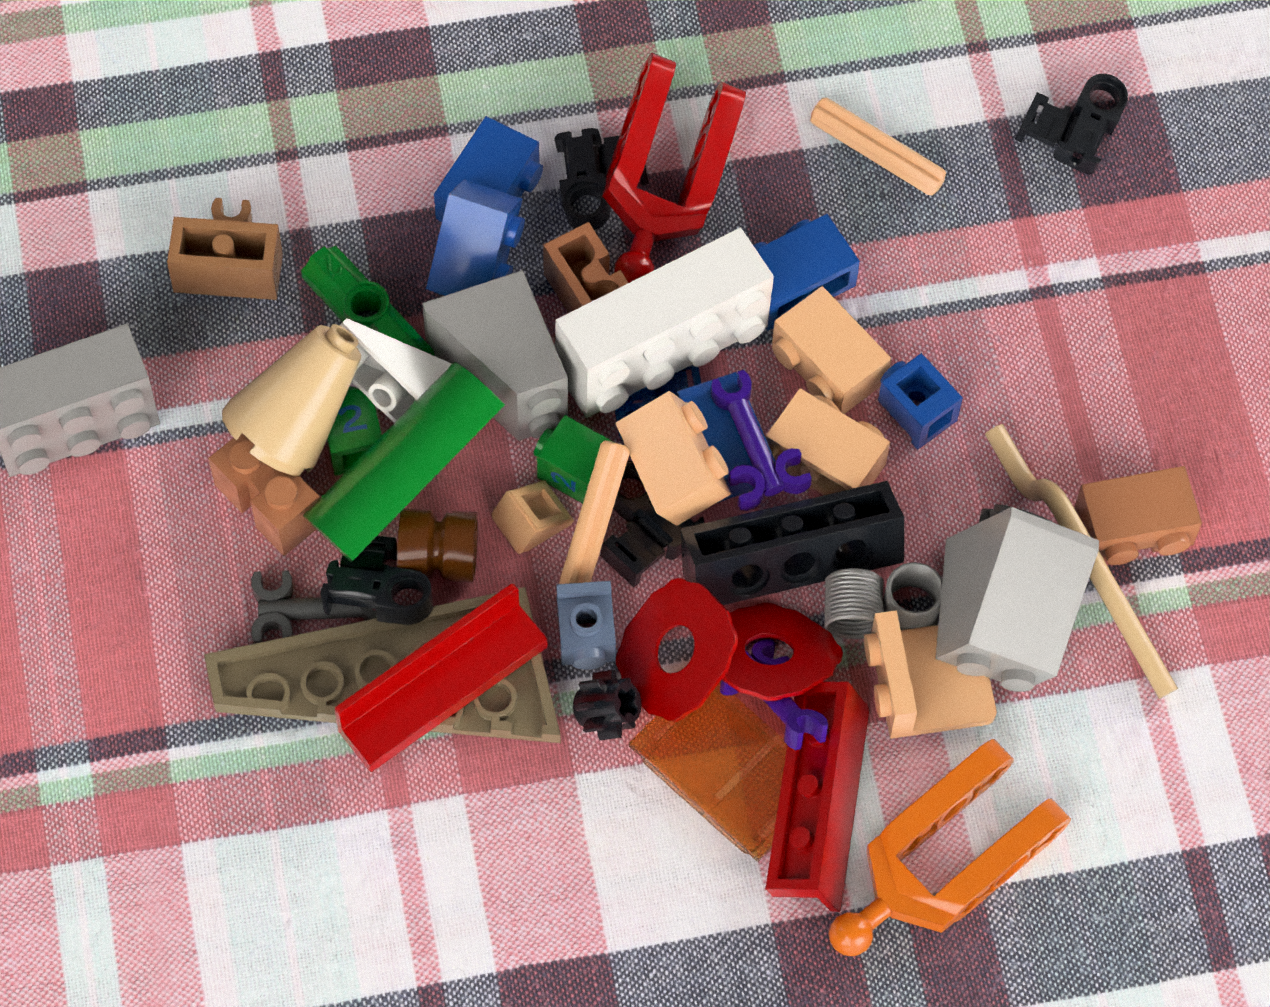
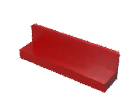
[334,583,548,772]
[765,681,869,912]

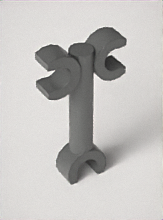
[251,570,377,644]

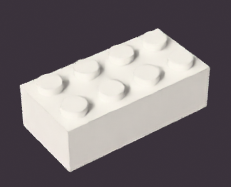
[555,227,774,418]

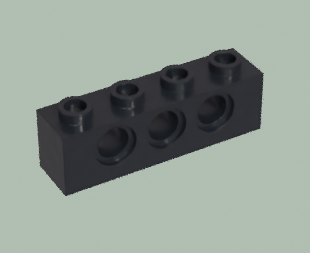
[680,481,904,605]

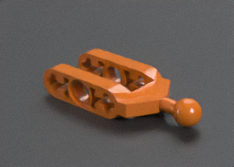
[828,739,1071,956]

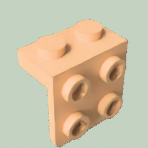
[864,610,997,739]

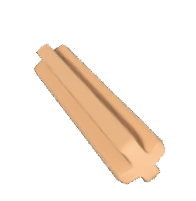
[810,98,946,195]
[559,441,630,584]

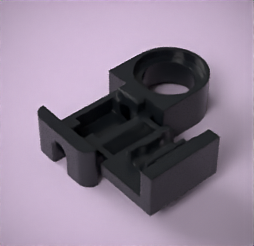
[1015,74,1128,175]
[554,128,649,230]
[600,461,704,587]
[320,536,433,625]

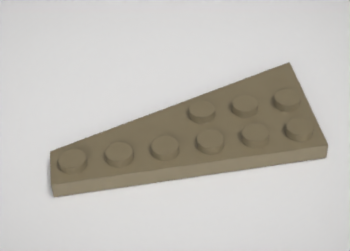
[204,587,561,743]

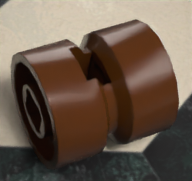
[397,509,478,582]

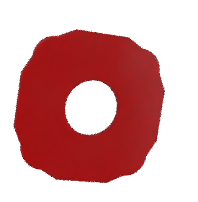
[616,578,738,722]
[722,603,843,701]

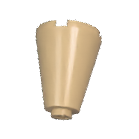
[222,324,361,476]

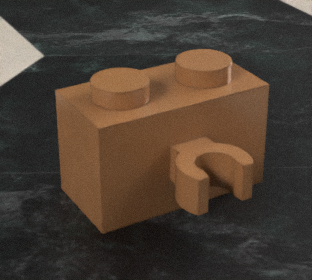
[167,198,283,300]

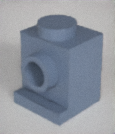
[556,581,616,670]

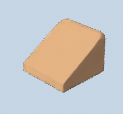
[492,480,574,554]

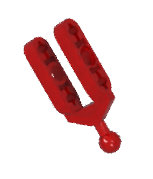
[602,52,746,283]

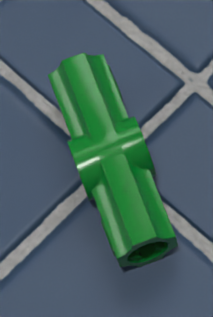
[301,245,435,356]

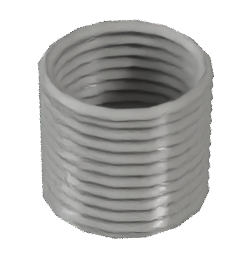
[883,562,942,630]
[824,568,884,639]

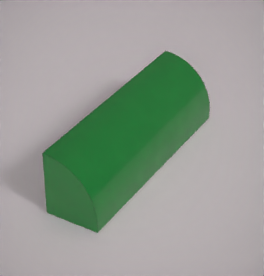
[303,362,505,561]

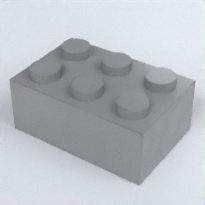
[0,323,160,477]

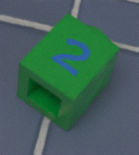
[326,386,382,476]
[533,415,613,504]

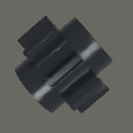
[573,670,641,740]

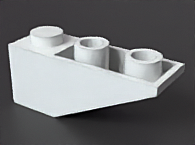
[340,318,452,423]

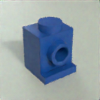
[878,353,963,450]

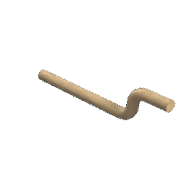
[985,424,1178,699]

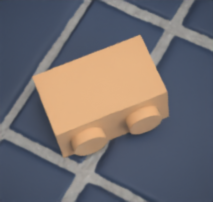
[772,286,891,414]
[765,388,890,495]
[615,391,731,526]

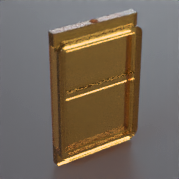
[629,683,787,862]

